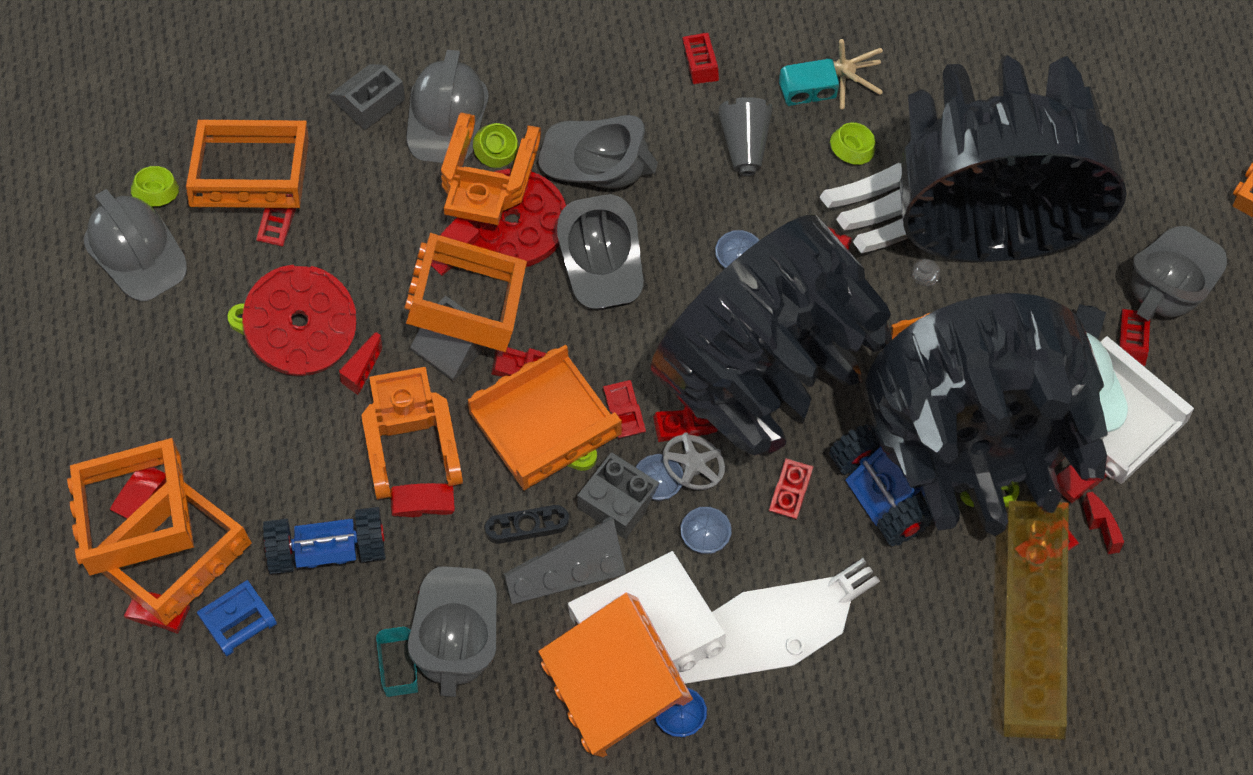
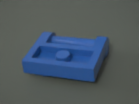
[197,580,277,657]

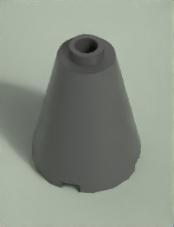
[718,97,772,176]

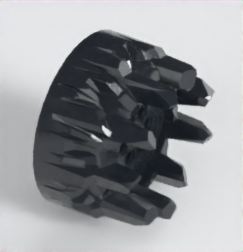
[899,55,1127,263]
[651,215,892,456]
[864,293,1108,537]

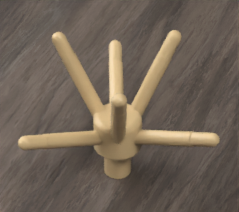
[833,39,883,109]

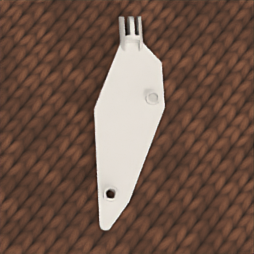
[679,558,880,684]

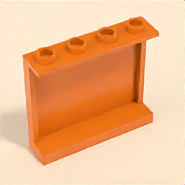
[468,345,622,490]
[539,592,693,757]

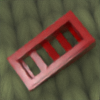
[682,33,719,84]
[256,194,296,247]
[1119,309,1150,366]
[339,332,382,395]

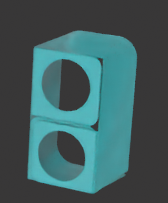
[779,59,839,106]
[376,627,418,697]

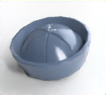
[715,230,759,269]
[636,454,683,501]
[681,507,732,554]

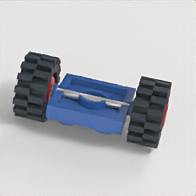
[829,424,933,546]
[263,507,385,574]

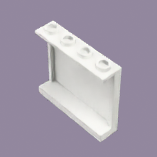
[1101,336,1194,484]
[568,551,726,672]

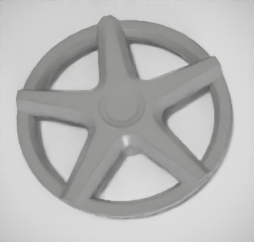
[663,433,725,490]

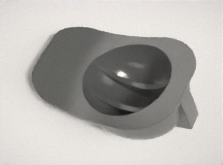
[407,50,488,163]
[538,115,658,189]
[84,189,187,302]
[557,194,644,309]
[1131,226,1227,321]
[408,566,497,697]

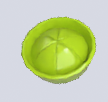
[473,123,519,168]
[830,123,875,165]
[131,166,179,206]

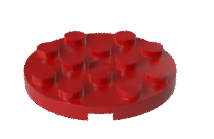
[466,169,566,267]
[242,265,356,376]

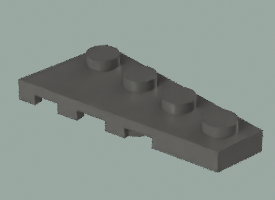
[504,516,626,604]

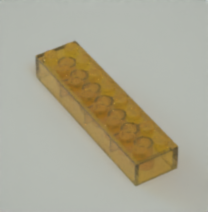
[1004,501,1069,739]

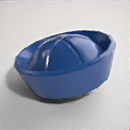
[655,687,707,737]

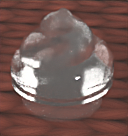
[912,259,940,286]

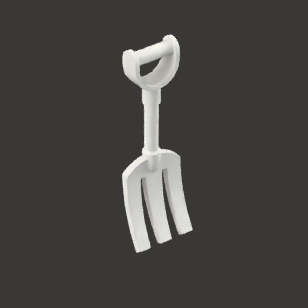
[820,163,908,253]

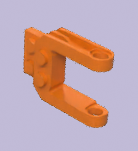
[441,112,541,225]
[361,367,463,500]

